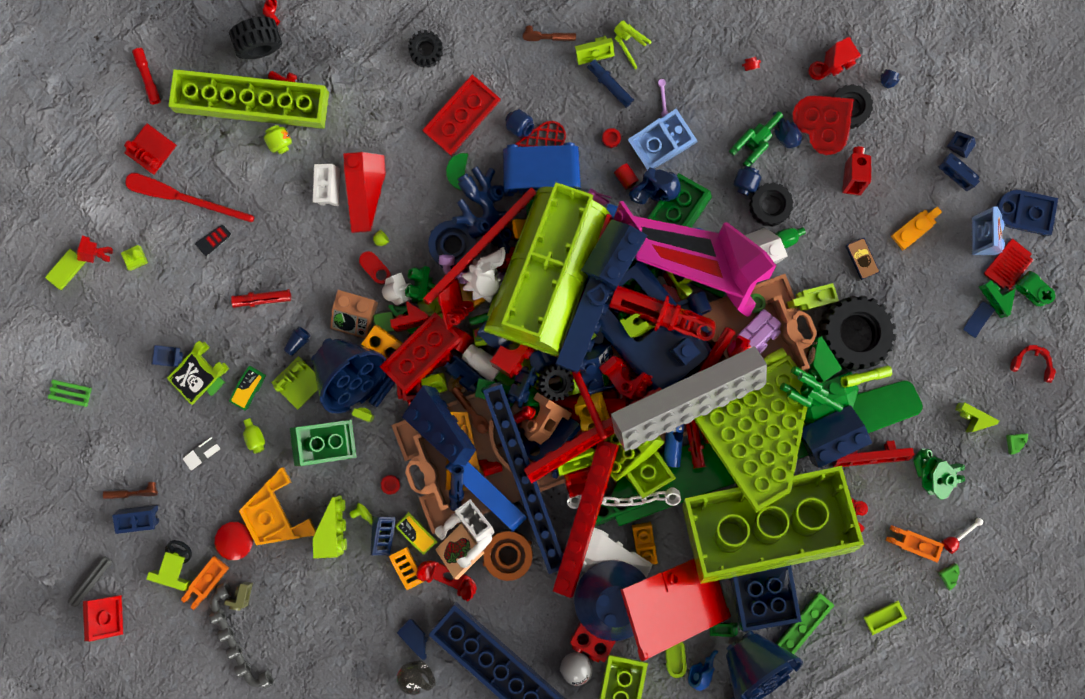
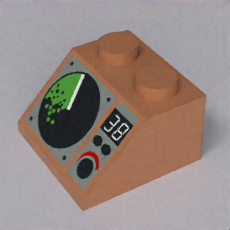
[330,290,378,338]

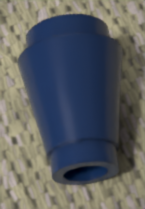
[284,326,311,356]

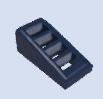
[370,516,396,556]

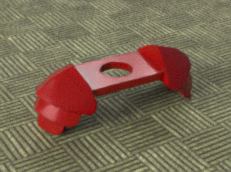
[416,561,477,601]

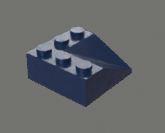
[730,565,802,632]

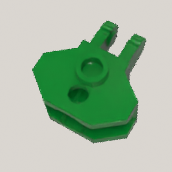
[921,456,965,500]

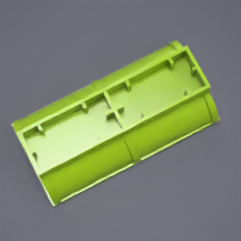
[484,182,611,357]

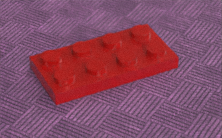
[422,74,501,156]
[379,312,462,394]

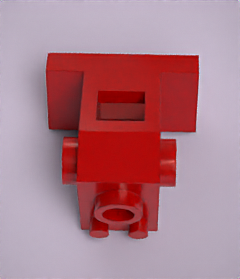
[599,355,653,400]

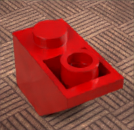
[823,37,861,77]

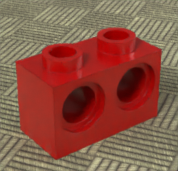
[570,621,616,663]

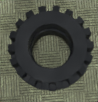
[229,17,282,59]

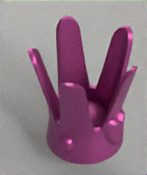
[583,188,611,205]

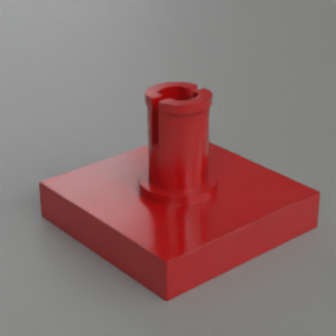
[83,595,123,642]

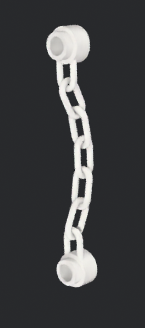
[567,488,681,509]

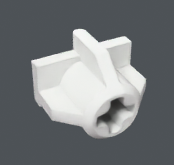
[382,273,412,305]

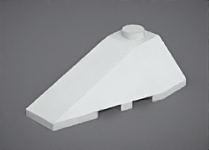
[581,528,652,577]

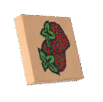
[435,523,484,579]

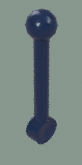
[588,383,617,396]

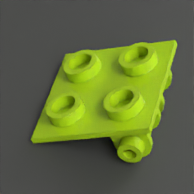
[271,356,318,410]

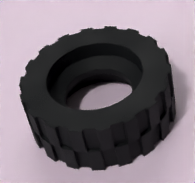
[832,84,873,129]
[749,182,794,227]

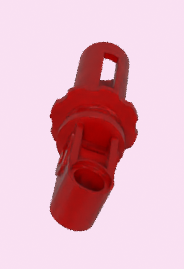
[609,285,716,341]

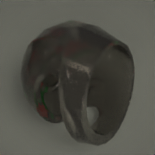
[397,660,436,695]

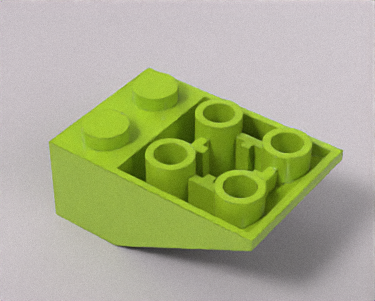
[594,433,665,481]
[313,495,347,558]

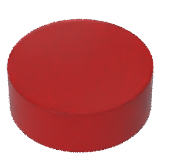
[602,128,621,148]
[381,475,401,495]

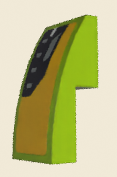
[395,512,437,555]

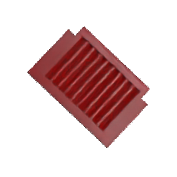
[983,238,1033,290]

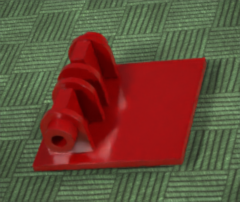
[124,123,177,175]
[438,278,474,330]

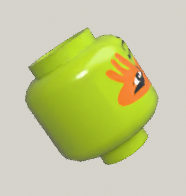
[264,125,292,155]

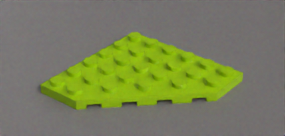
[694,355,807,513]

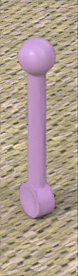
[658,79,668,117]

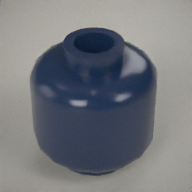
[505,109,534,138]
[733,166,762,196]

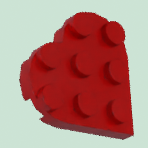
[793,95,854,155]

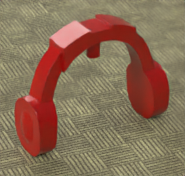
[1010,345,1056,383]

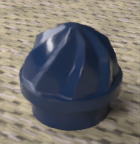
[881,69,900,88]

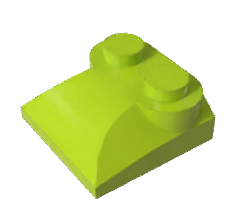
[625,451,676,499]

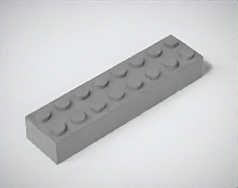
[611,346,767,451]

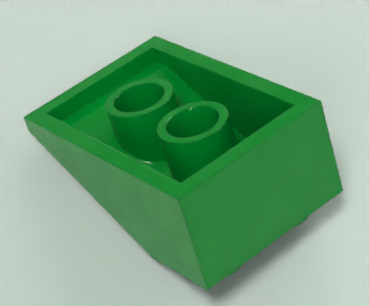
[290,420,357,466]

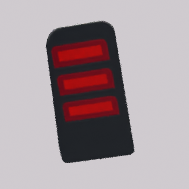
[195,225,231,256]

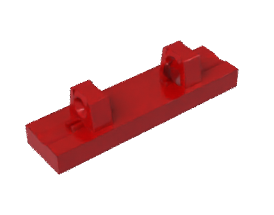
[832,440,914,467]

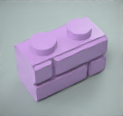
[737,309,781,353]

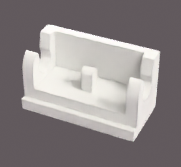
[313,164,340,206]

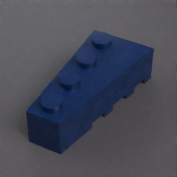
[402,385,476,466]

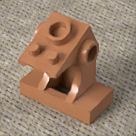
[519,392,572,445]

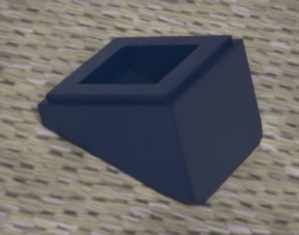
[947,131,976,158]

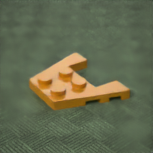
[239,467,316,545]

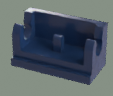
[112,505,159,534]

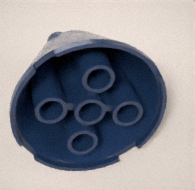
[311,338,387,413]
[574,560,646,641]
[726,631,803,699]

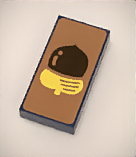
[845,238,880,280]

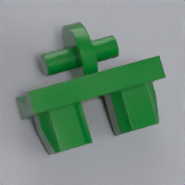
[405,266,436,304]

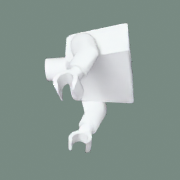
[435,499,495,568]

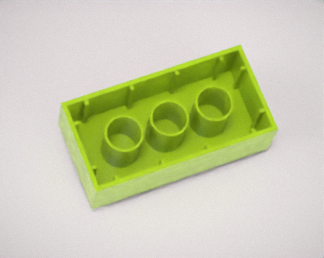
[682,466,864,584]

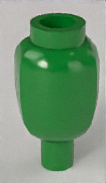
[775,227,806,249]

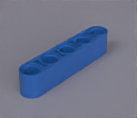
[445,462,527,532]

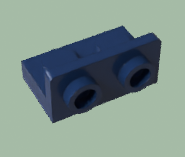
[938,153,980,192]

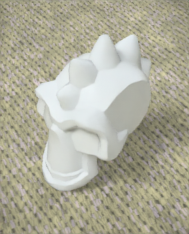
[462,247,505,303]

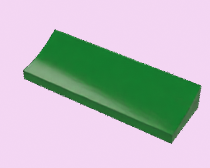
[634,173,712,278]

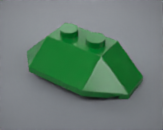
[804,371,859,424]

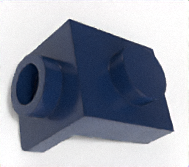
[151,345,183,367]

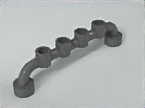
[209,582,274,689]

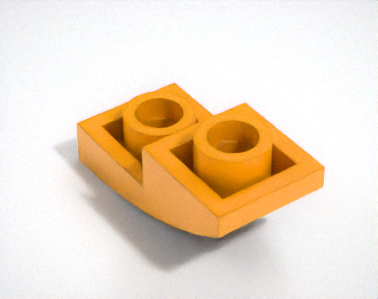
[632,522,658,565]

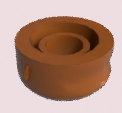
[483,530,533,581]

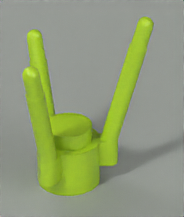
[614,20,651,69]

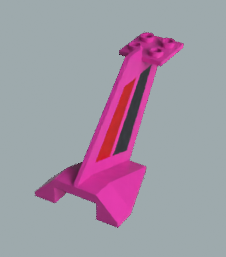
[613,201,776,317]

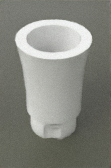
[462,344,500,382]

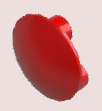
[215,522,253,560]

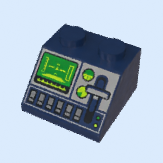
[579,342,613,394]

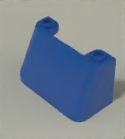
[503,142,581,197]

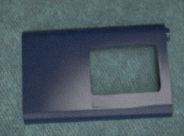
[598,261,713,391]

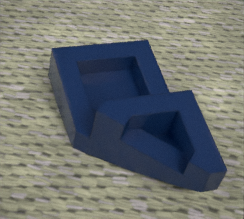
[397,619,428,660]

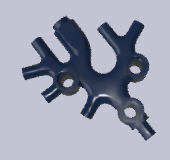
[452,166,512,255]

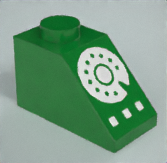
[807,336,842,382]

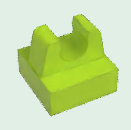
[121,245,148,271]

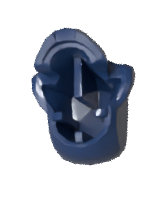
[629,167,681,205]

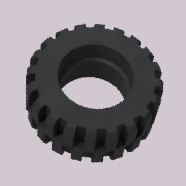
[817,295,897,370]

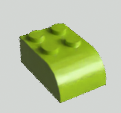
[599,654,648,699]

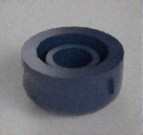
[428,220,477,269]

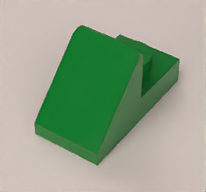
[979,280,1015,318]

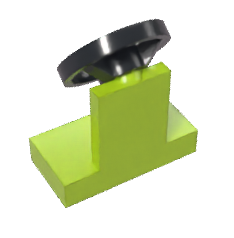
[146,540,192,591]

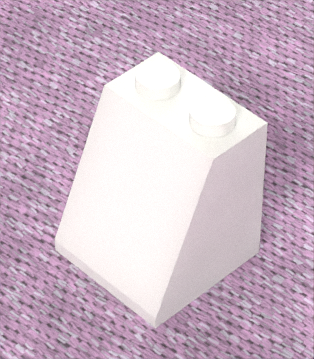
[745,228,788,264]

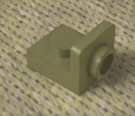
[224,581,253,611]

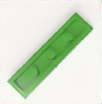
[775,592,835,654]

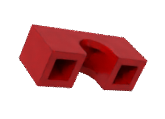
[490,345,534,378]

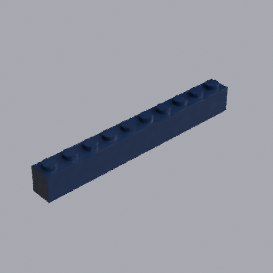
[482,381,563,574]

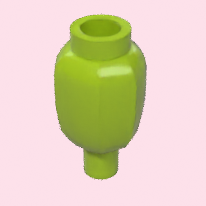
[243,418,265,454]

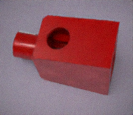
[842,146,871,195]

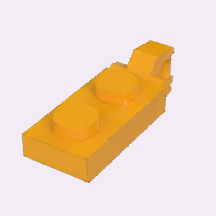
[891,206,942,251]

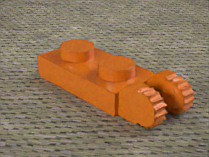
[885,525,944,563]
[181,556,229,610]

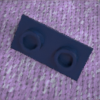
[444,355,483,392]
[507,366,537,408]

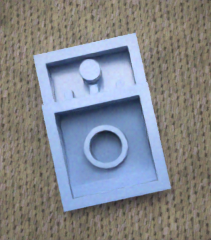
[628,109,698,170]

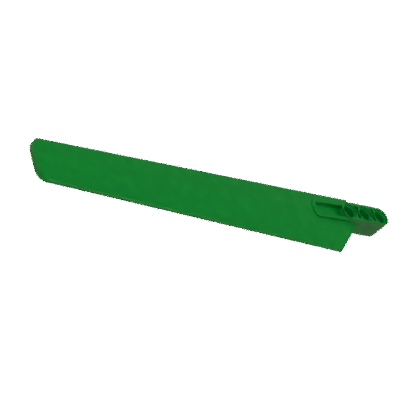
[595,381,923,527]

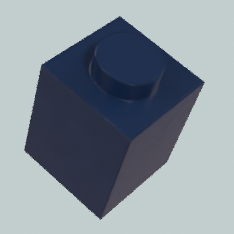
[669,337,701,366]

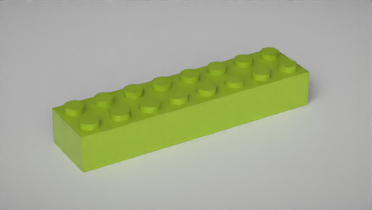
[168,69,329,129]

